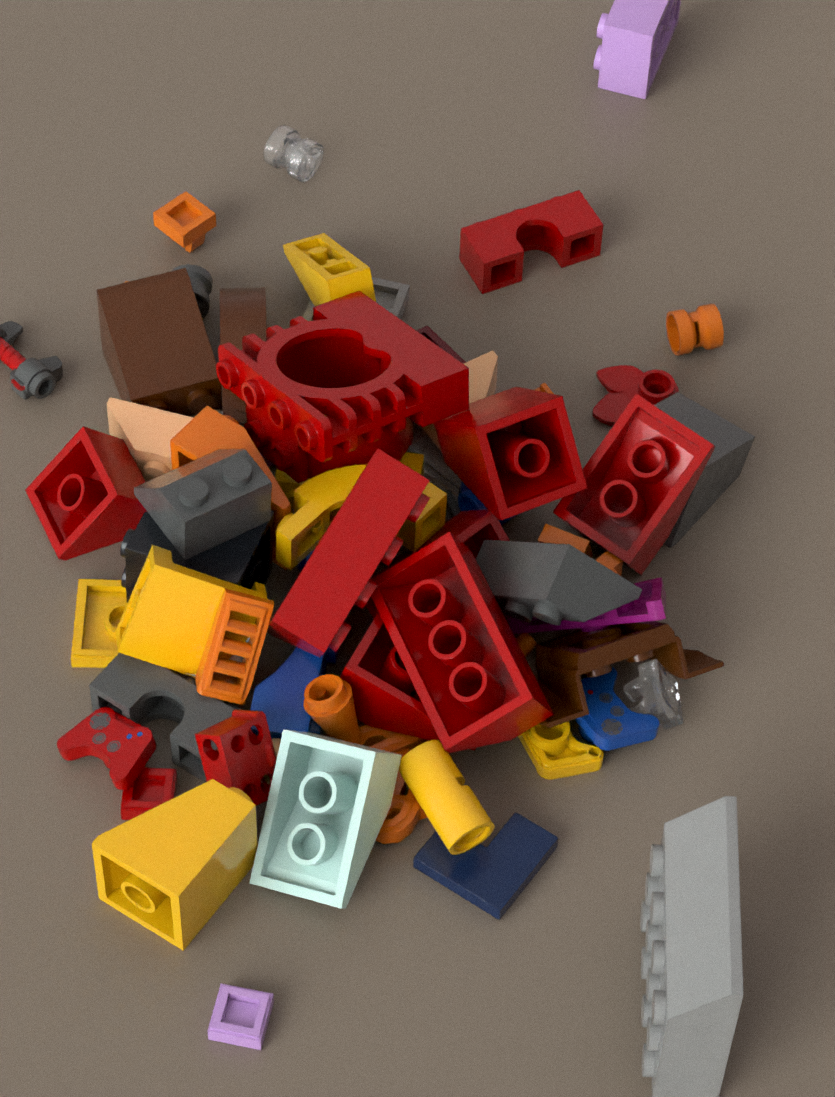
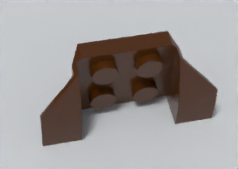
[536,621,724,728]

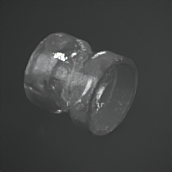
[264,125,324,182]

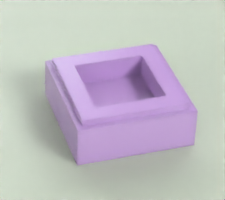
[207,983,274,1050]

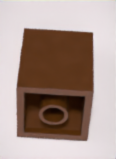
[96,268,222,416]

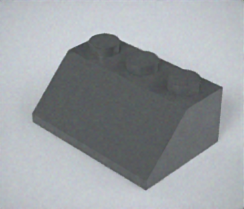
[476,540,642,625]

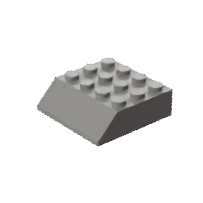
[640,796,743,1097]

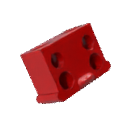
[195,710,277,806]

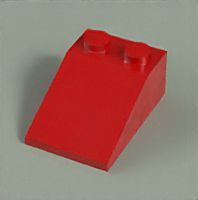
[553,394,715,575]
[340,612,476,751]

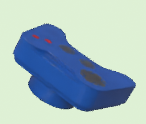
[574,667,659,751]

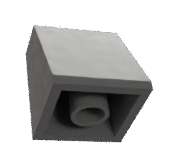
[654,392,755,548]

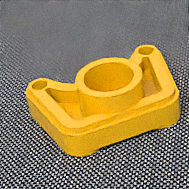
[518,721,604,780]

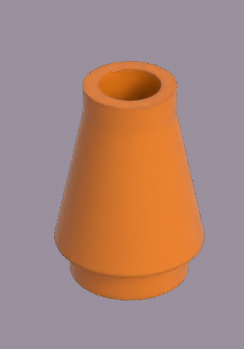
[303,674,362,743]

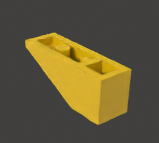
[283,233,376,306]

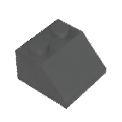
[134,449,272,560]

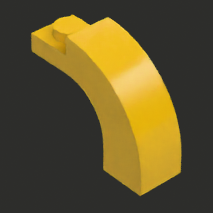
[275,465,447,570]

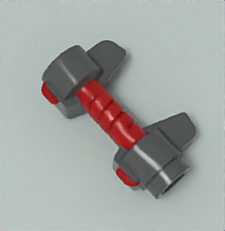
[0,321,63,400]

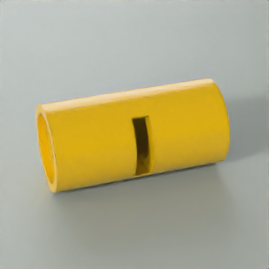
[399,740,495,855]

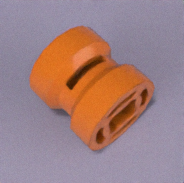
[666,303,724,356]

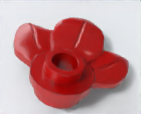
[592,365,679,426]

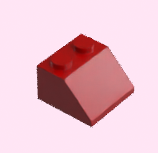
[25,426,147,561]

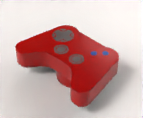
[56,707,157,790]

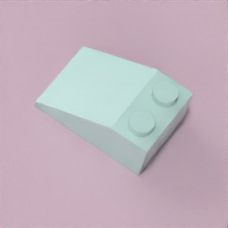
[249,729,402,909]

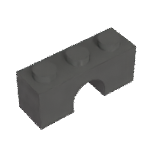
[89,653,241,782]

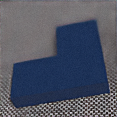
[413,812,558,920]

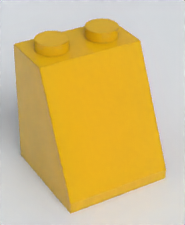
[92,779,258,951]

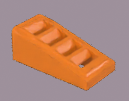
[195,588,274,705]

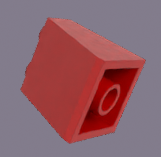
[434,387,587,521]

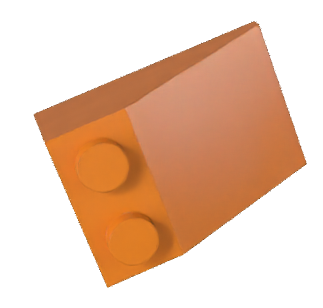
[170,406,291,570]

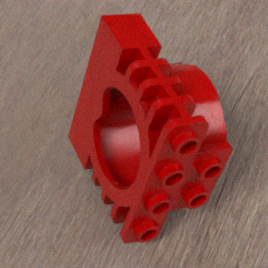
[216,291,469,483]

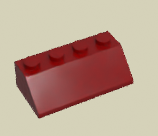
[267,448,430,658]
[371,531,554,753]

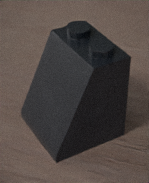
[120,511,274,603]

